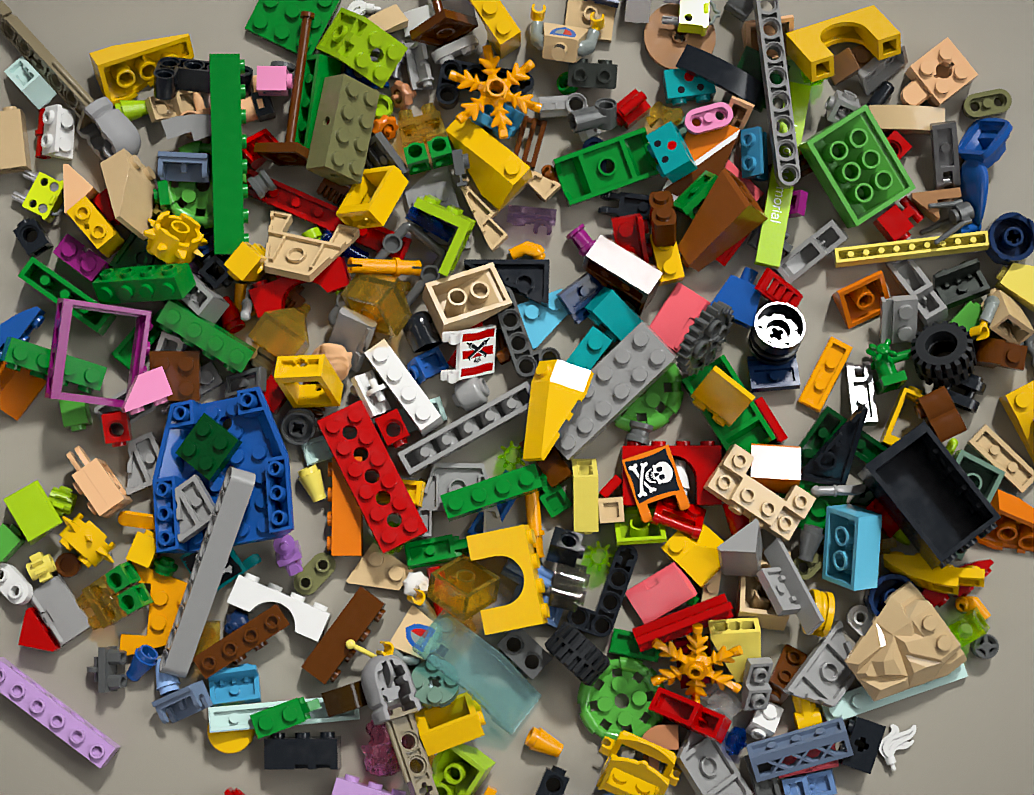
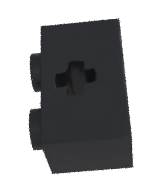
[838,716,886,774]

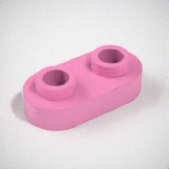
[684,102,733,135]

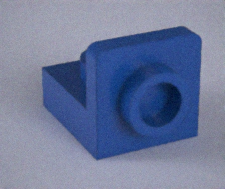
[406,347,450,385]

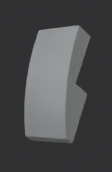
[742,657,774,711]

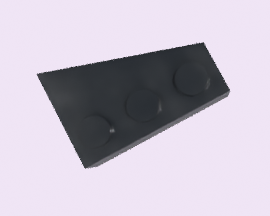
[264,731,342,770]

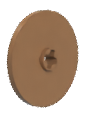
[643,3,716,70]

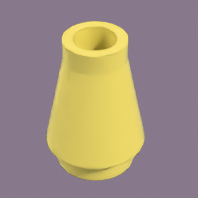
[298,464,326,503]

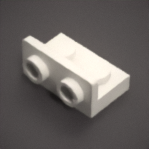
[41,104,76,160]

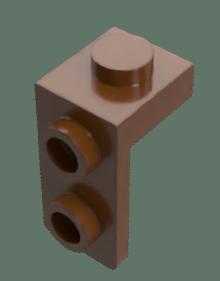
[519,439,572,488]
[768,644,807,706]

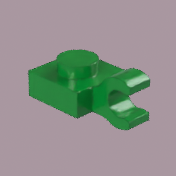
[153,180,170,210]
[539,474,572,518]

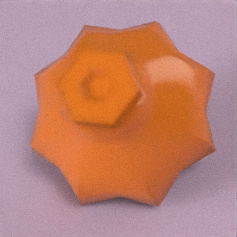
[372,115,399,141]

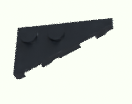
[464,259,550,307]
[801,405,868,486]

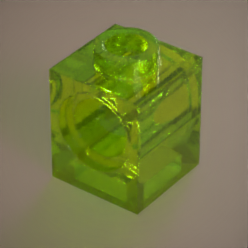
[948,607,990,648]

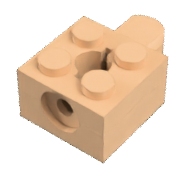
[900,37,978,107]
[66,445,133,518]

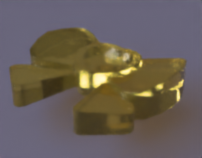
[646,101,684,128]

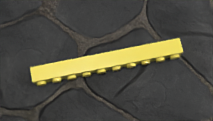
[833,231,990,268]

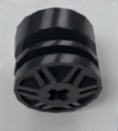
[748,301,806,366]

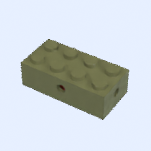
[306,74,380,186]

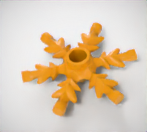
[448,45,543,139]
[651,623,743,704]

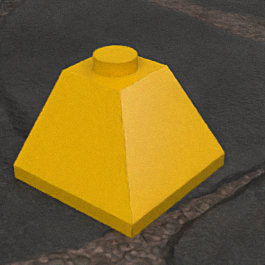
[661,523,724,588]

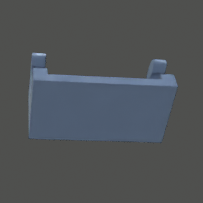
[158,151,212,183]
[152,680,213,724]

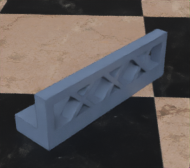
[746,717,854,782]

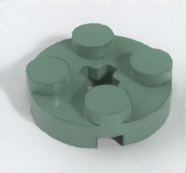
[411,657,460,708]

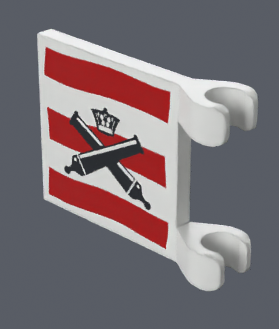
[440,324,496,384]

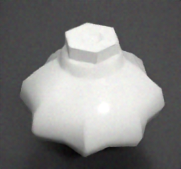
[402,571,430,599]

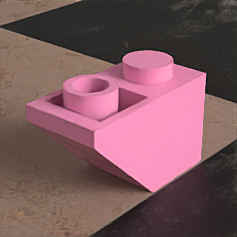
[121,366,173,415]

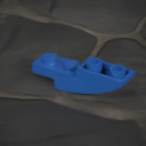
[0,306,46,363]

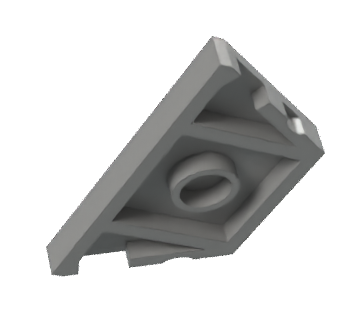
[405,166,471,250]
[783,620,856,708]
[676,729,753,795]

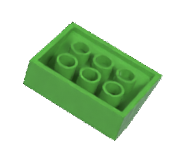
[797,104,916,228]

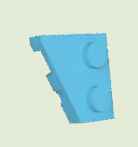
[517,289,568,350]

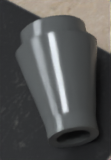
[798,524,824,562]

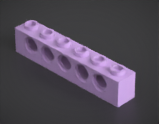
[0,657,121,768]

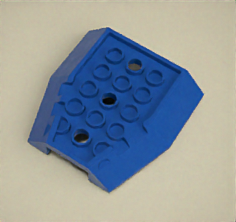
[152,387,294,553]

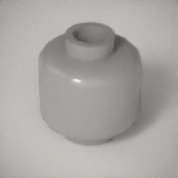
[452,376,490,411]

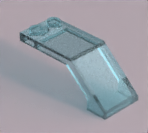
[412,609,542,735]

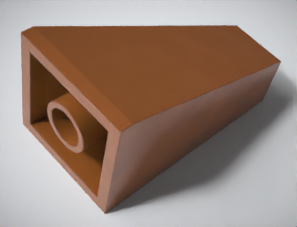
[678,168,768,272]

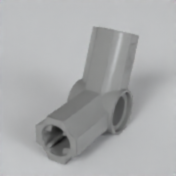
[539,93,601,143]

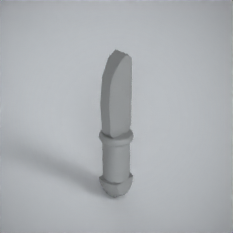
[241,284,254,321]
[810,484,866,497]

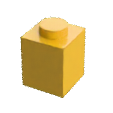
[126,529,159,569]

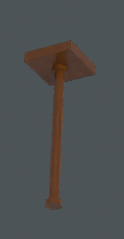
[410,0,478,47]
[254,11,315,166]

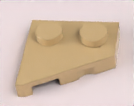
[346,542,414,591]

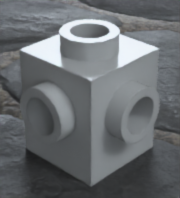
[824,90,860,124]

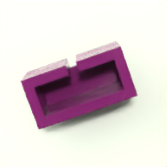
[53,233,112,282]

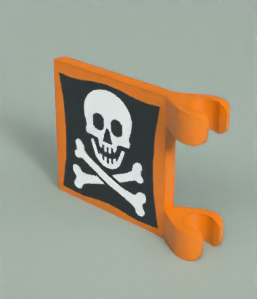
[621,445,690,523]

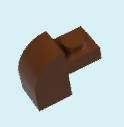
[973,338,1028,371]

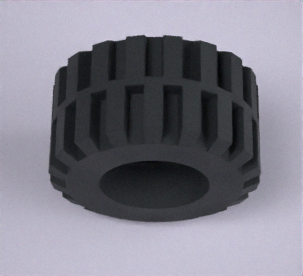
[910,321,977,388]
[545,622,610,686]

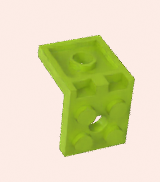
[316,7,408,89]
[413,194,476,276]

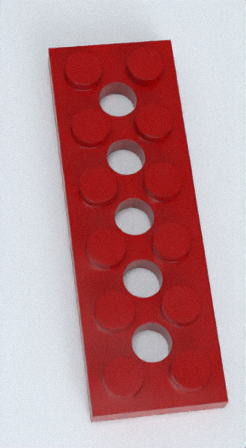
[316,400,428,554]

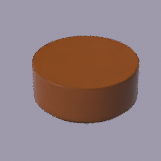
[55,553,81,577]

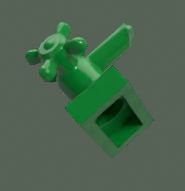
[866,339,911,395]

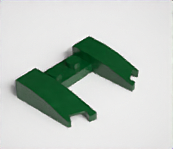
[798,405,887,506]

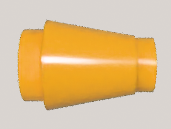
[525,727,563,758]

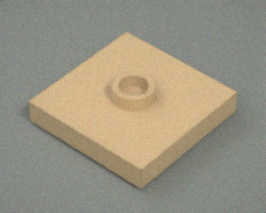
[565,0,615,43]

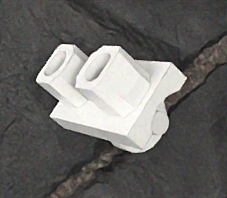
[349,370,391,418]

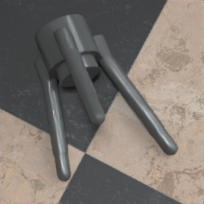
[919,198,975,245]

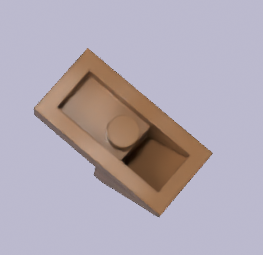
[830,44,875,86]
[908,187,961,223]

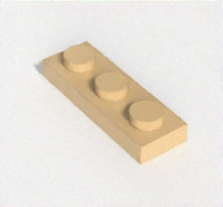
[967,424,1034,494]

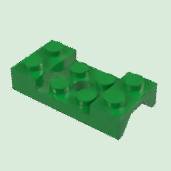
[552,127,660,207]
[681,355,776,454]

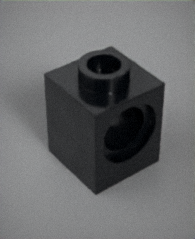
[13,218,54,258]
[546,526,586,568]
[535,765,570,795]

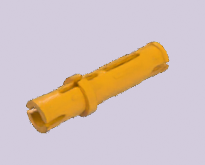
[347,257,422,277]
[525,491,545,558]

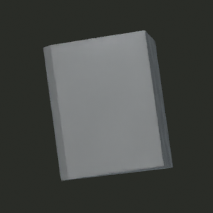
[717,519,763,577]

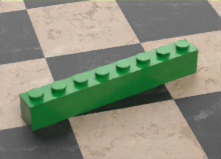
[209,54,249,254]

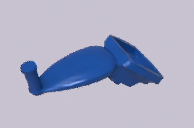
[954,118,1013,234]

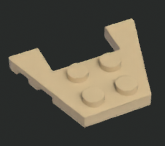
[460,171,561,252]
[264,210,360,282]

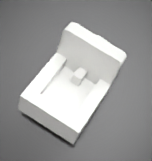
[745,701,784,741]

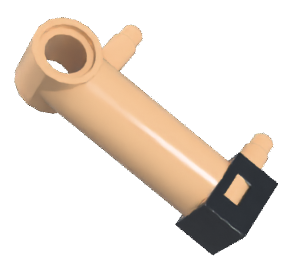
[180,75,276,139]

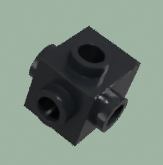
[199,253,235,289]

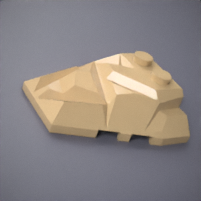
[844,581,967,701]

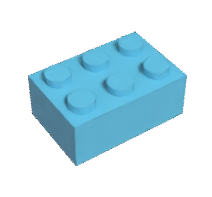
[822,504,882,591]

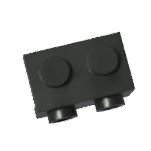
[568,58,618,89]
[933,258,990,310]

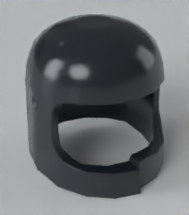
[402,311,444,353]

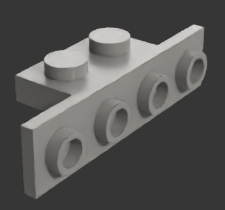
[756,538,825,635]

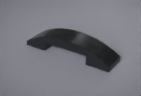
[676,44,766,113]

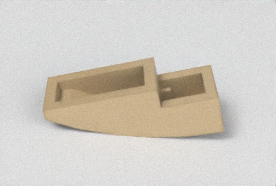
[868,105,945,135]

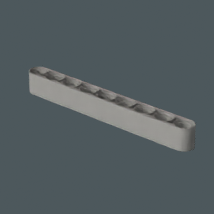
[753,0,800,189]
[159,467,256,678]

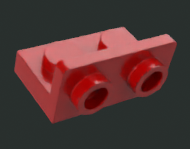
[611,213,652,264]

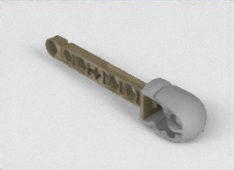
[0,0,141,161]
[361,655,439,795]

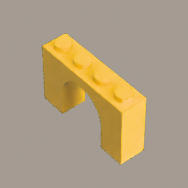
[468,0,521,59]
[786,5,901,83]
[466,524,550,635]

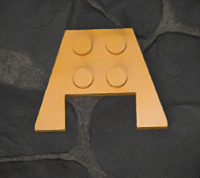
[120,560,187,656]

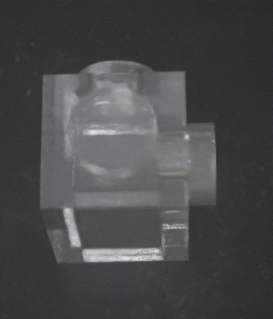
[704,684,743,719]

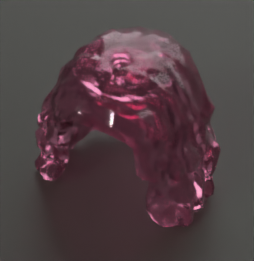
[361,720,409,777]

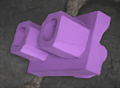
[273,534,303,576]

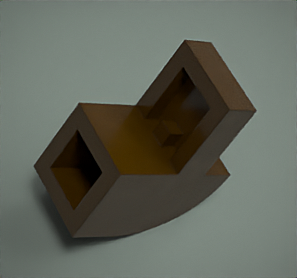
[321,680,368,717]

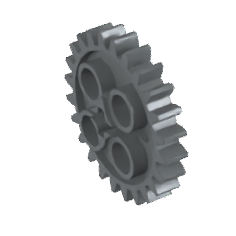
[676,301,734,376]

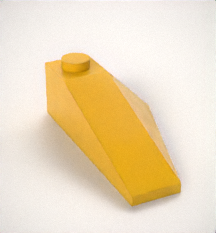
[89,34,194,106]
[445,118,532,211]
[523,359,594,461]
[999,380,1034,463]

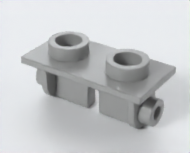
[403,41,434,90]

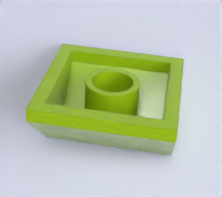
[3,480,63,545]
[614,505,667,546]

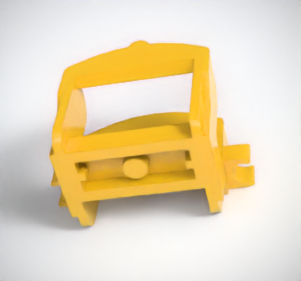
[596,730,682,795]

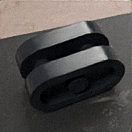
[931,374,987,413]

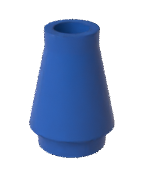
[126,645,158,681]

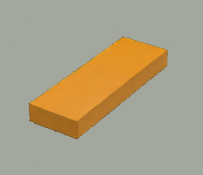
[797,336,853,413]

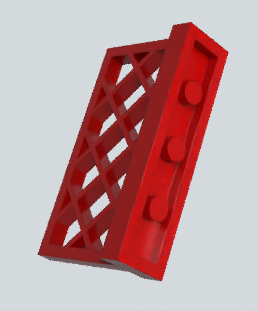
[632,593,734,652]

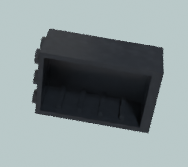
[858,421,1001,570]

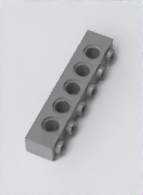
[397,381,531,477]

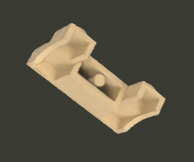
[703,444,816,542]

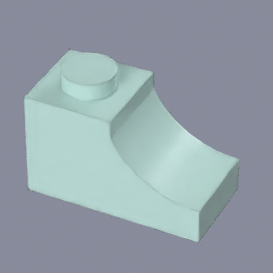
[4,56,57,110]

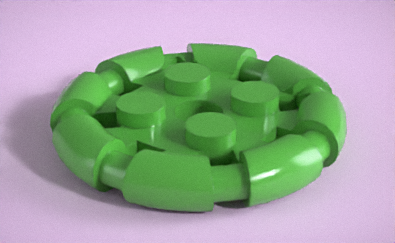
[167,140,247,229]
[614,364,684,432]
[577,656,665,746]

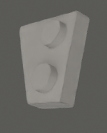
[126,431,160,496]
[175,474,215,544]

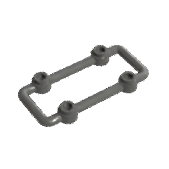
[328,222,447,350]

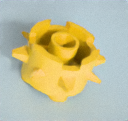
[143,211,208,264]
[59,513,116,569]

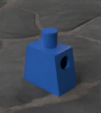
[710,267,761,329]

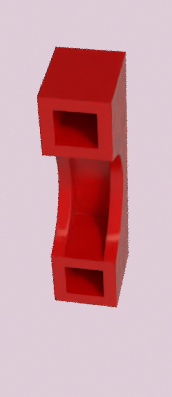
[248,256,353,319]

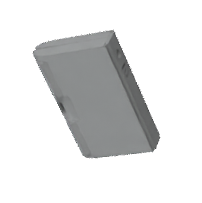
[328,306,377,372]
[30,574,94,647]

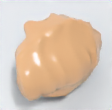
[312,343,353,382]

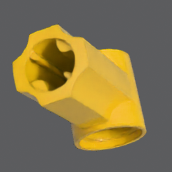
[791,695,822,730]

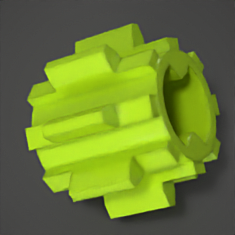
[48,486,77,517]

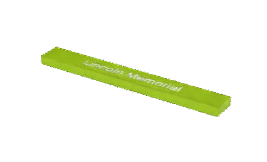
[754,81,811,269]

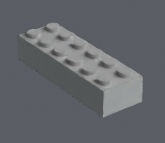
[554,321,678,460]

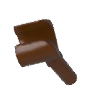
[495,329,511,365]

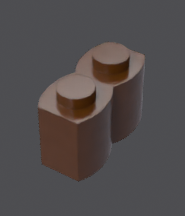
[649,191,677,247]
[914,386,967,443]

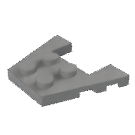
[417,463,504,537]

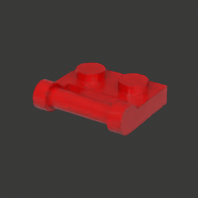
[651,496,706,540]

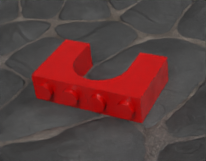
[621,441,722,506]

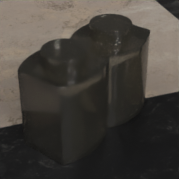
[548,563,590,612]

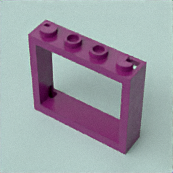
[44,298,153,407]

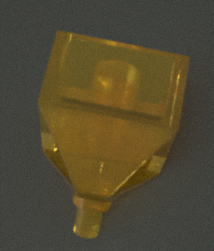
[341,273,412,337]
[248,303,311,358]
[427,554,501,635]

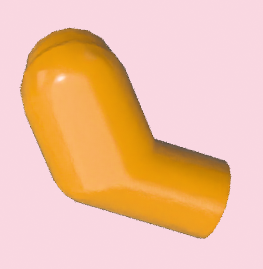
[508,241,546,259]
[234,283,256,317]
[955,596,991,622]

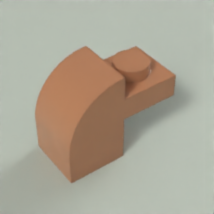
[641,723,679,772]

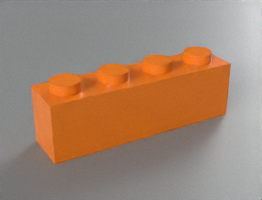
[327,457,364,556]

